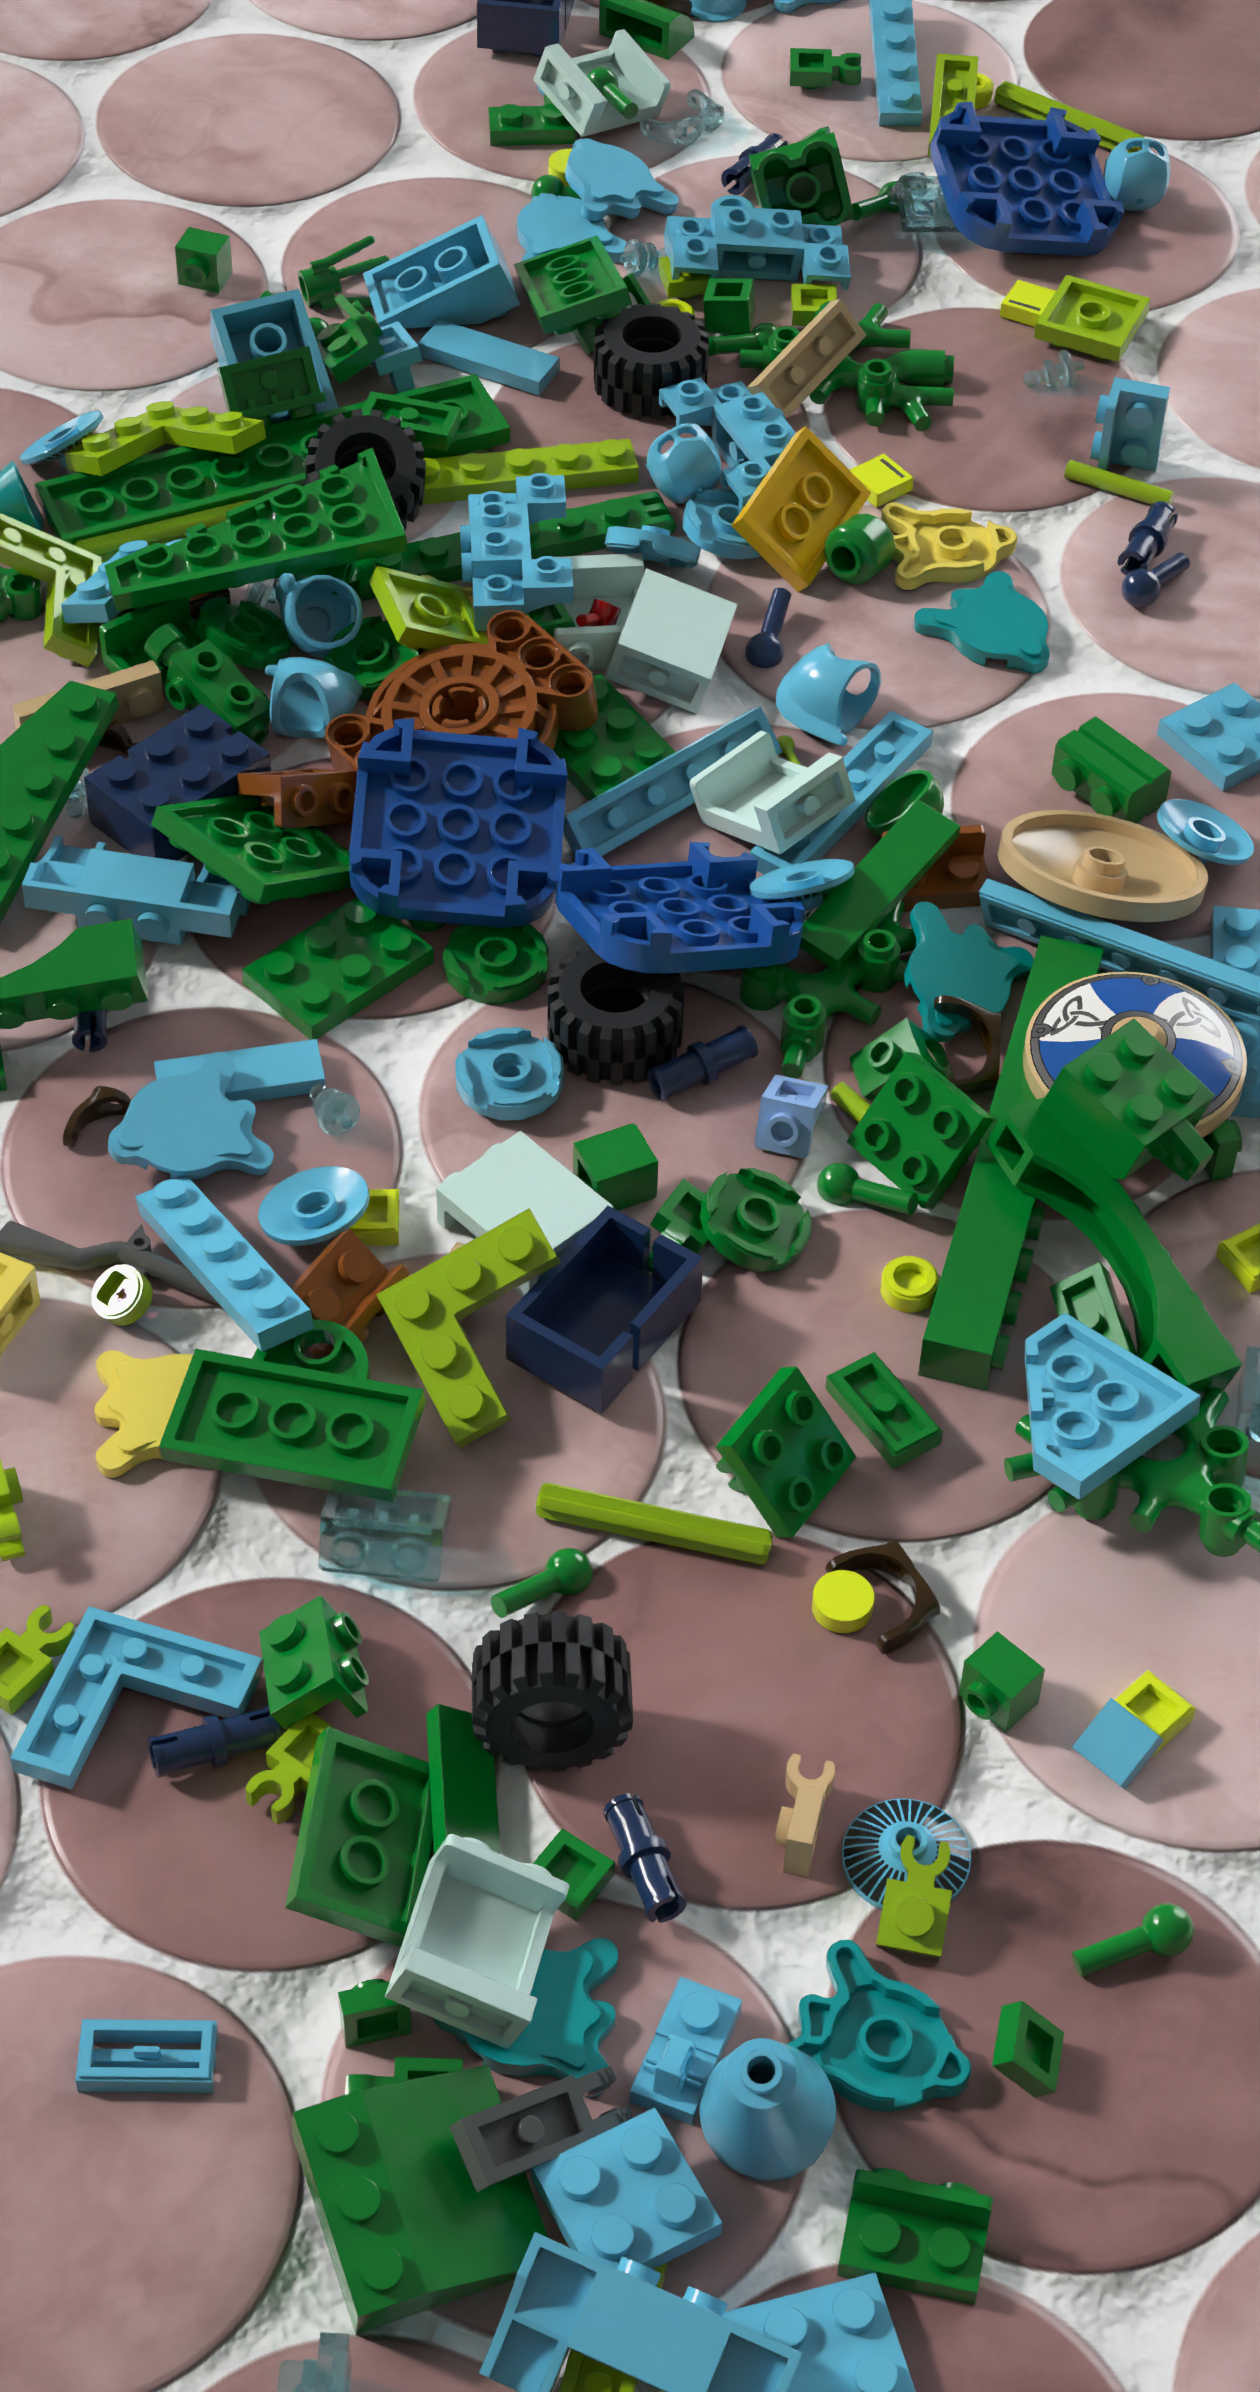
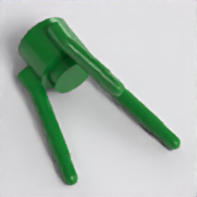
[298,235,389,311]

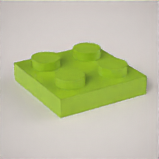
[1034,275,1150,362]
[369,566,488,650]

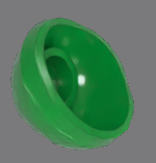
[864,770,944,840]

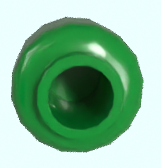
[824,513,896,584]

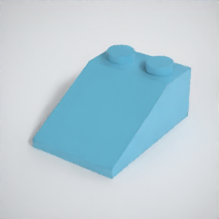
[363,215,521,329]
[210,289,339,426]

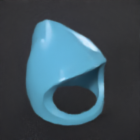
[275,573,363,657]
[776,643,882,746]
[265,657,362,738]

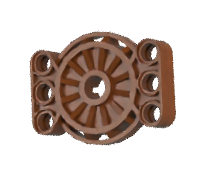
[325,610,598,781]

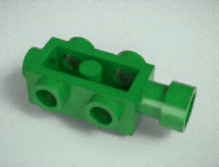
[144,623,270,745]

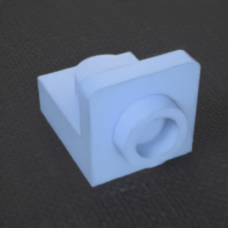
[754,1074,828,1158]

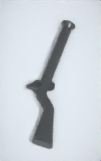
[0,1220,220,1305]

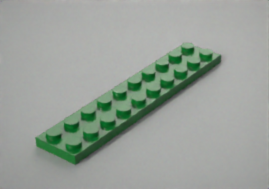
[34,374,510,545]

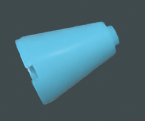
[699,2038,836,2182]

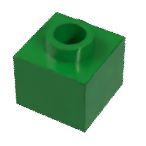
[175,227,233,293]
[703,278,755,336]
[959,1631,1045,1733]

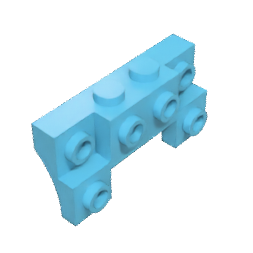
[664,205,851,290]
[659,377,796,510]
[460,473,574,631]
[22,835,251,945]
[479,2232,803,2392]

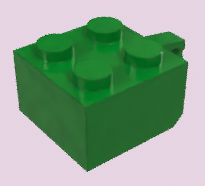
[1039,1018,1216,1182]

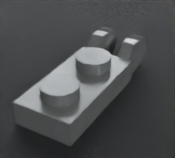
[449,2066,633,2192]

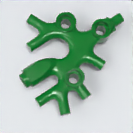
[739,301,954,431]
[740,888,916,1078]
[1004,1387,1260,1557]

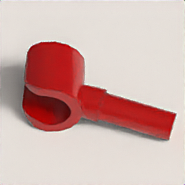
[576,599,621,627]

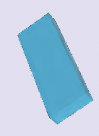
[418,319,560,395]
[154,1039,326,1102]

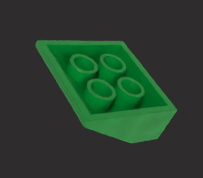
[292,2065,548,2335]

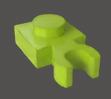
[0,1459,25,1562]
[0,1604,75,1715]
[245,1713,337,1825]
[876,1835,952,1959]

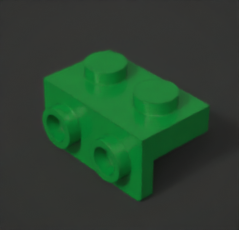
[217,346,326,426]
[99,598,202,684]
[259,1595,369,1729]

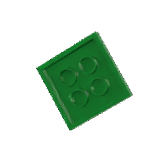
[151,795,352,904]

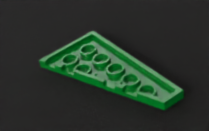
[104,448,408,611]
[0,681,119,923]

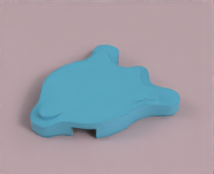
[565,138,679,221]
[517,193,629,263]
[108,1052,274,1180]

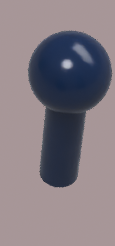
[1121,552,1190,608]
[745,588,792,668]

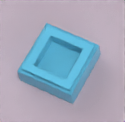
[1072,1698,1164,1790]

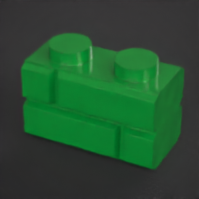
[1051,716,1172,824]

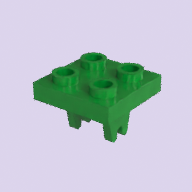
[846,1052,994,1209]
[716,1366,857,1538]

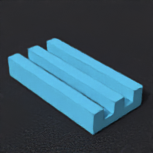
[76,2019,218,2093]

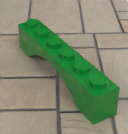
[0,919,148,1029]
[985,1097,1243,1402]

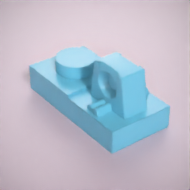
[370,321,423,393]
[630,1976,742,2126]

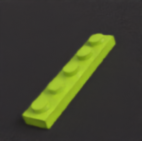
[423,439,639,505]

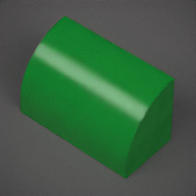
[599,0,694,60]

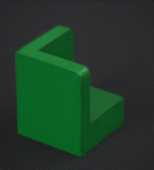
[573,1124,659,1211]

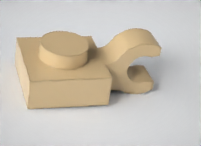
[774,1753,835,1877]

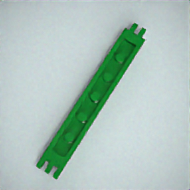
[350,491,677,600]

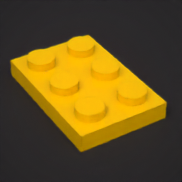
[731,426,871,592]

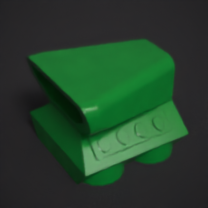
[749,126,854,226]

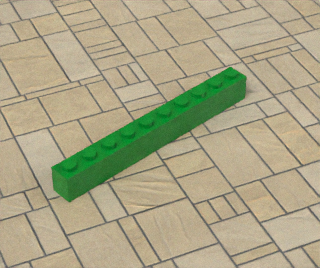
[918,936,1109,1391]

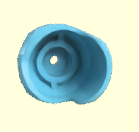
[1104,138,1170,211]
[646,423,722,504]

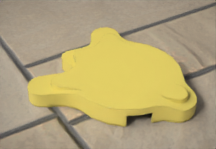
[881,502,1018,590]
[94,1350,193,1478]

